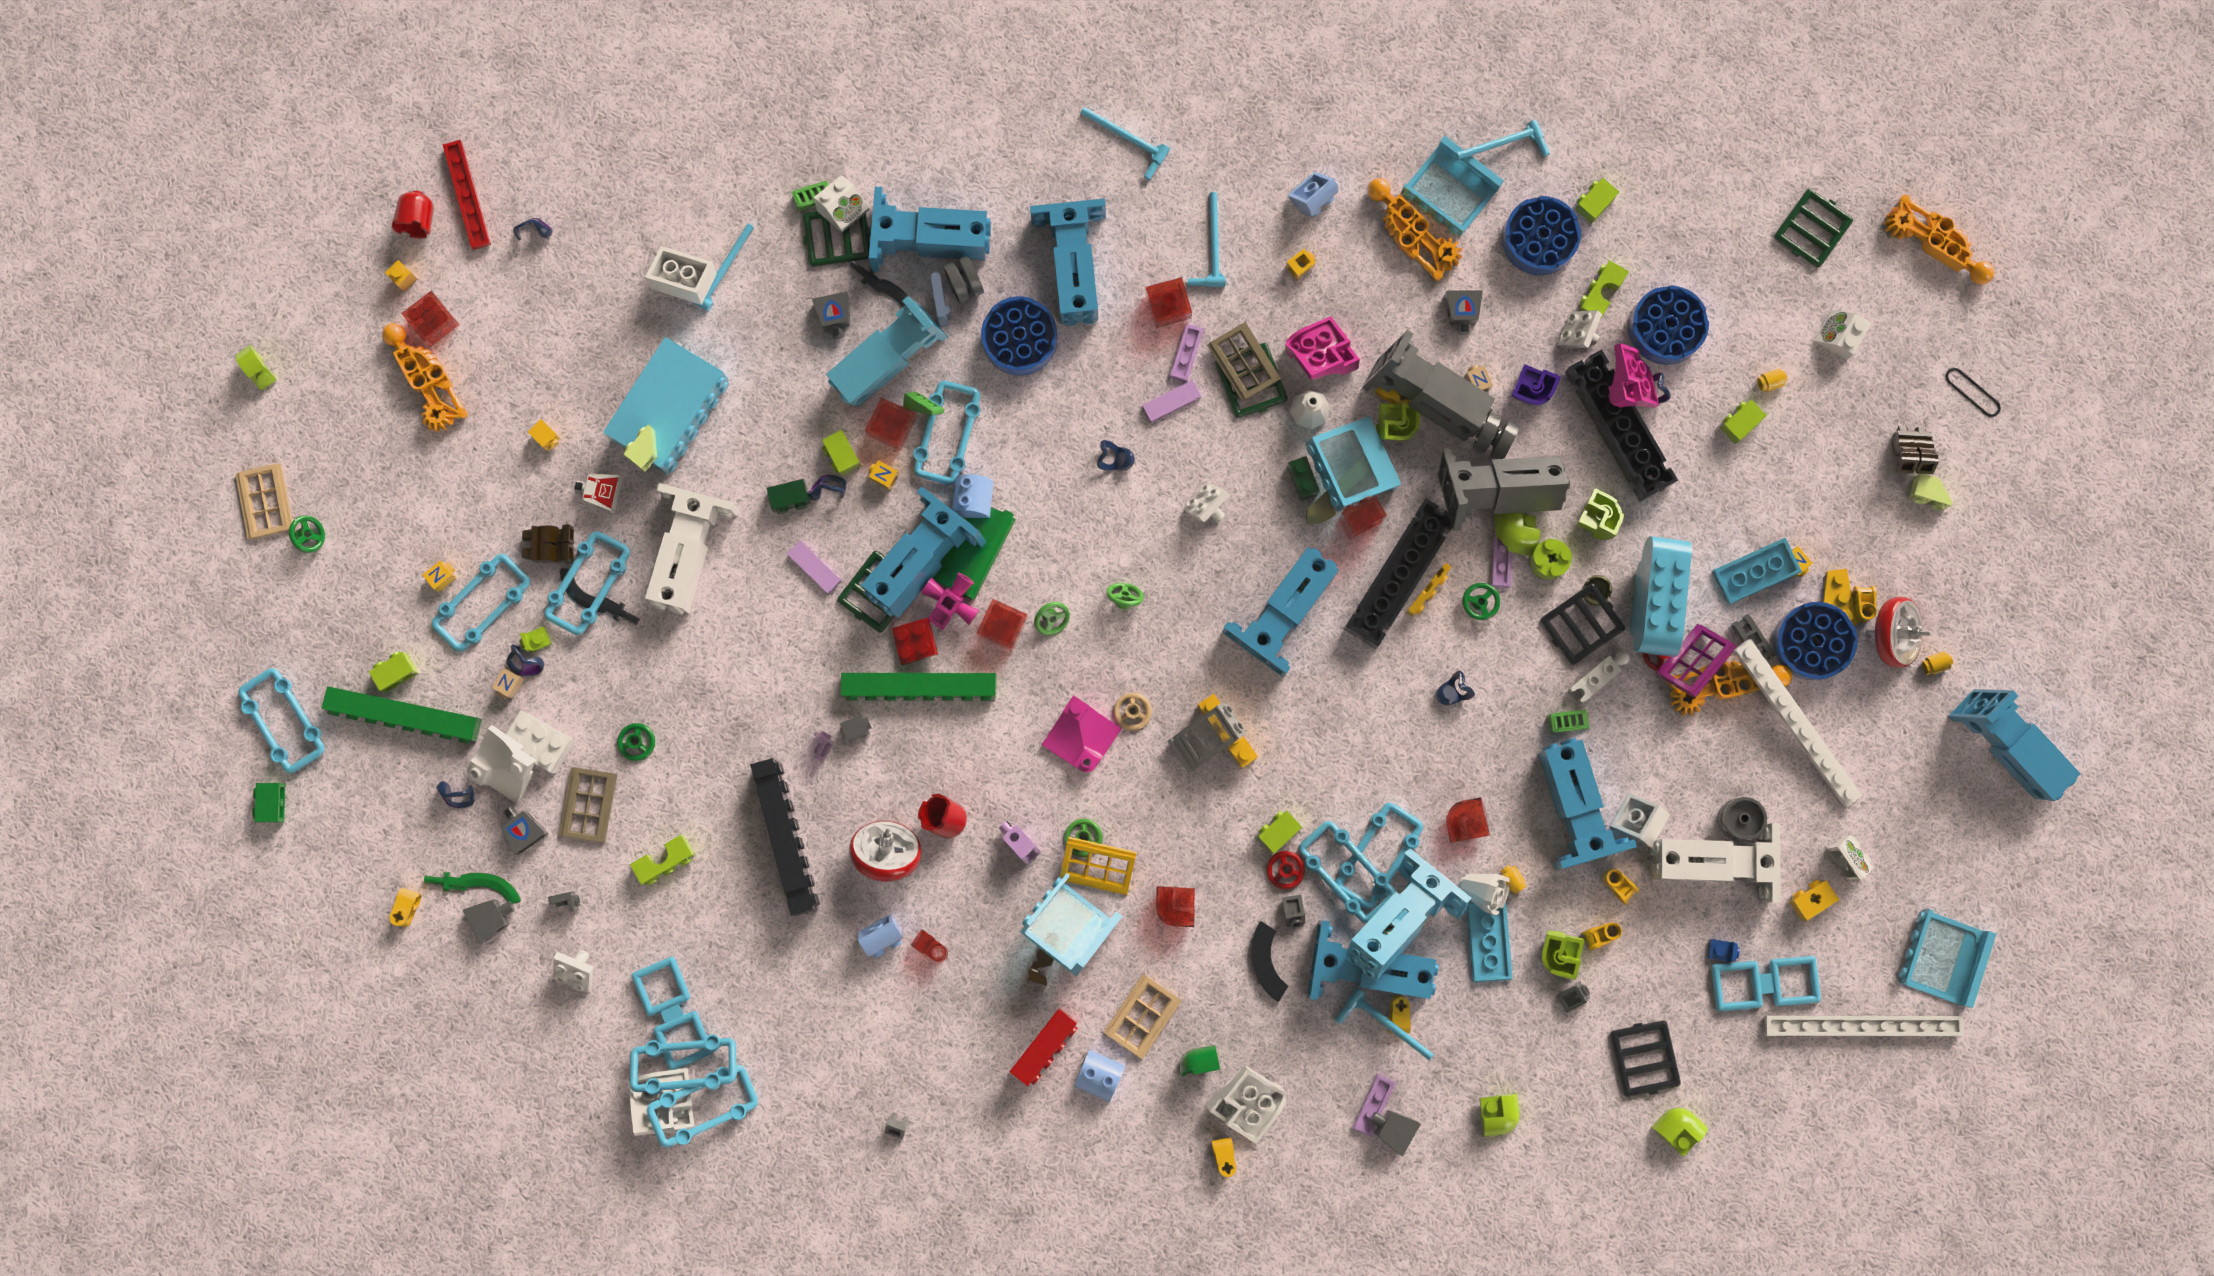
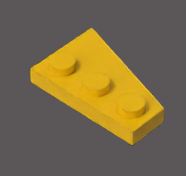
[1823,568,1858,626]

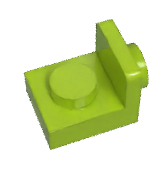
[519,626,552,653]

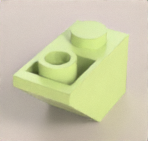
[624,425,657,472]
[1908,474,1953,510]

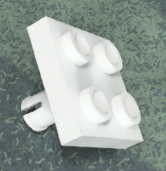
[1558,310,1602,348]
[1183,482,1230,522]
[552,950,593,993]

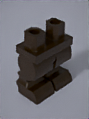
[1892,426,1939,474]
[521,524,574,564]
[1028,932,1059,986]

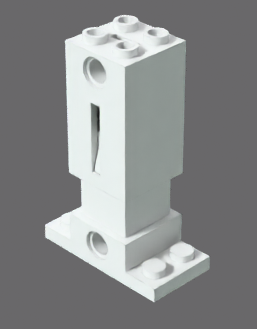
[645,483,739,615]
[1650,823,1780,903]

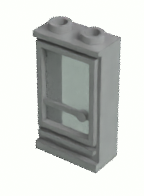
[1167,701,1247,773]

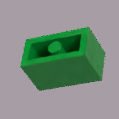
[252,783,286,823]

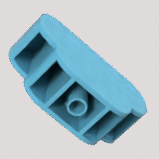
[1630,536,1692,657]

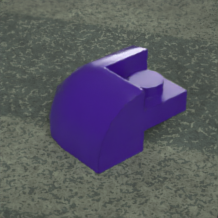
[1510,364,1561,406]

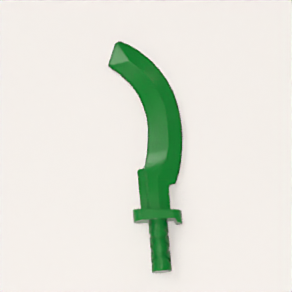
[424,872,521,904]

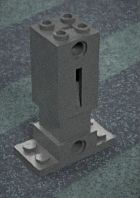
[1362,330,1495,441]
[1437,448,1570,531]

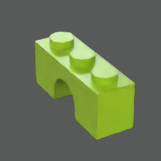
[1578,260,1629,319]
[630,835,695,886]

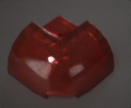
[1446,797,1490,843]
[1156,886,1195,927]

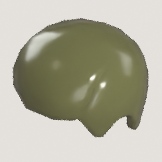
[1583,575,1613,606]

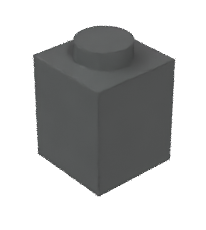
[840,715,872,743]

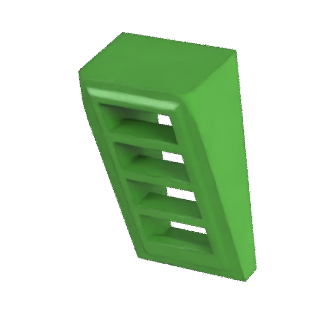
[792,180,829,212]
[903,392,944,415]
[1548,709,1589,734]

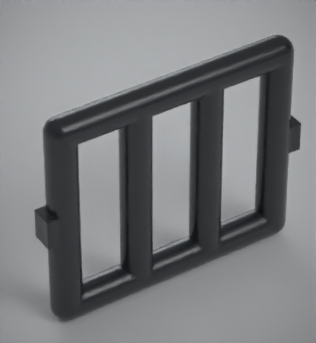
[1540,583,1625,665]
[1610,1020,1681,1097]

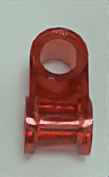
[910,929,948,962]

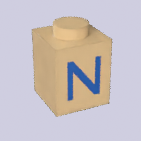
[1464,365,1493,392]
[492,668,524,700]

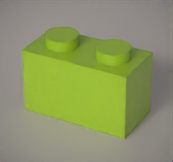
[1575,178,1620,224]
[1720,399,1767,444]
[821,430,861,476]
[368,651,418,693]
[1257,810,1303,854]

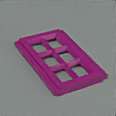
[1656,623,1737,698]

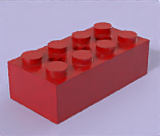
[1009,1007,1078,1087]

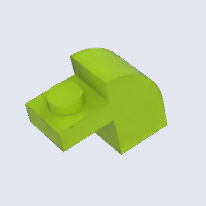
[235,344,277,391]

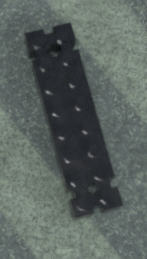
[1565,349,1678,502]
[1343,498,1452,650]
[750,758,820,916]

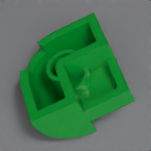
[1179,1045,1221,1076]

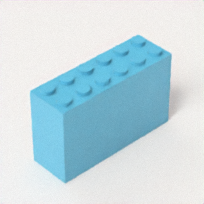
[603,337,729,475]

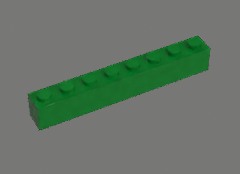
[841,673,996,701]
[321,686,482,744]

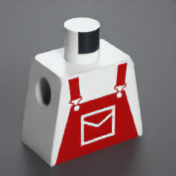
[574,474,623,514]

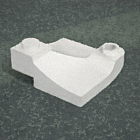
[467,726,536,803]
[1206,1065,1286,1144]
[629,1068,694,1136]

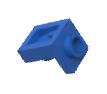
[1708,939,1740,962]

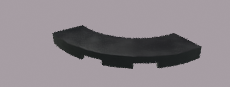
[1251,921,1289,1002]

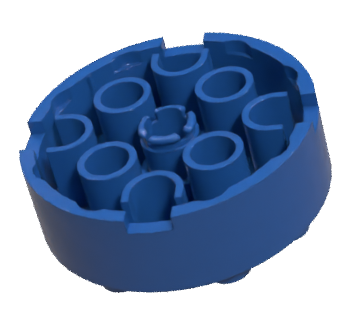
[1502,196,1581,276]
[1628,285,1709,365]
[981,296,1058,376]
[1774,602,1858,680]

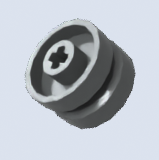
[943,255,984,304]
[1717,797,1767,841]

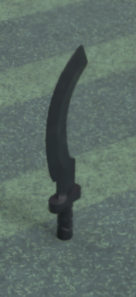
[849,260,908,308]
[560,568,640,625]

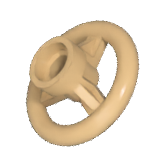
[1113,693,1152,731]

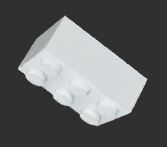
[645,246,717,305]
[506,710,575,774]

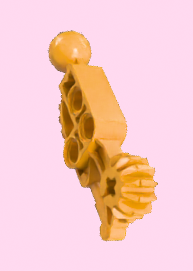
[1367,178,1462,282]
[1883,194,1995,285]
[382,323,468,432]
[1665,660,1792,716]

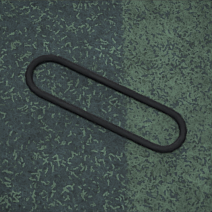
[1946,368,2001,417]

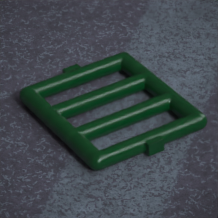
[1774,189,1853,268]
[802,211,871,267]
[1215,343,1288,418]
[837,551,895,633]

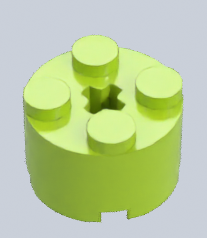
[1530,539,1572,580]

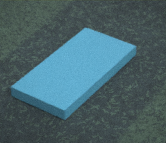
[1713,537,1802,604]
[1467,902,1513,982]

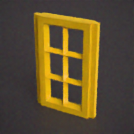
[1060,837,1137,895]

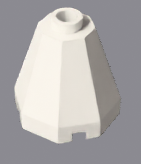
[1289,389,1330,430]
[1459,874,1509,915]

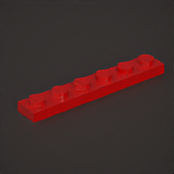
[442,139,491,250]

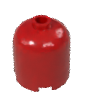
[392,190,434,239]
[918,793,967,839]

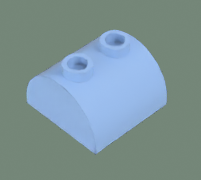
[1288,171,1339,217]
[952,474,993,518]
[858,913,904,958]
[1074,1050,1125,1102]

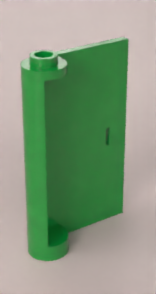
[933,507,1016,601]

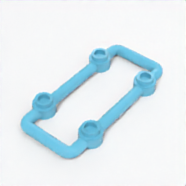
[913,381,981,485]
[544,531,630,635]
[431,554,530,652]
[238,668,325,773]
[1336,803,1423,909]
[1298,821,1396,923]
[630,1034,737,1096]
[646,1065,758,1148]

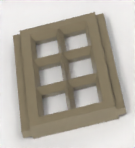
[1207,322,1281,402]
[559,767,618,843]

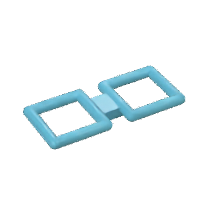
[631,956,713,1070]
[1711,956,1821,1011]

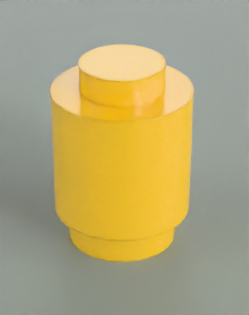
[1757,368,1788,392]
[1921,651,1953,675]
[1500,865,1527,895]

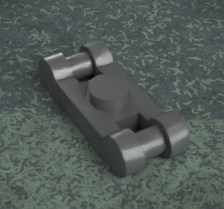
[1731,614,1775,660]

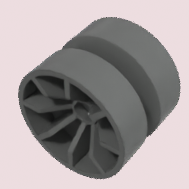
[1472,412,1520,459]

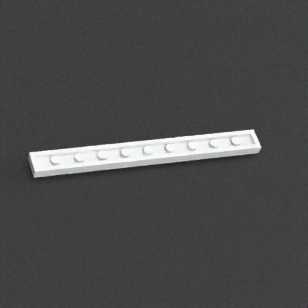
[1733,639,1862,807]
[1764,1015,1964,1036]

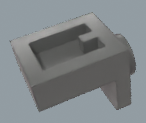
[548,891,580,912]
[1282,895,1305,927]
[1557,981,1590,1013]

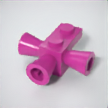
[921,573,979,630]

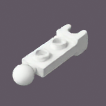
[1568,650,1630,704]

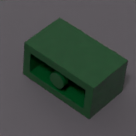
[1287,456,1320,501]
[766,479,811,514]

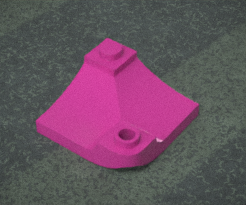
[1285,316,1360,380]
[1609,343,1660,408]
[1042,695,1122,773]

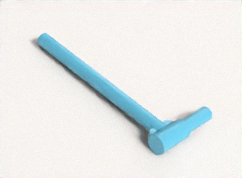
[1080,107,1170,180]
[1455,120,1550,160]
[1188,192,1226,287]
[692,223,754,311]
[1335,988,1434,1061]

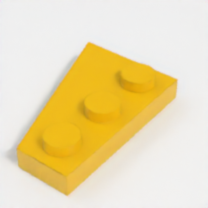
[1406,563,1452,617]

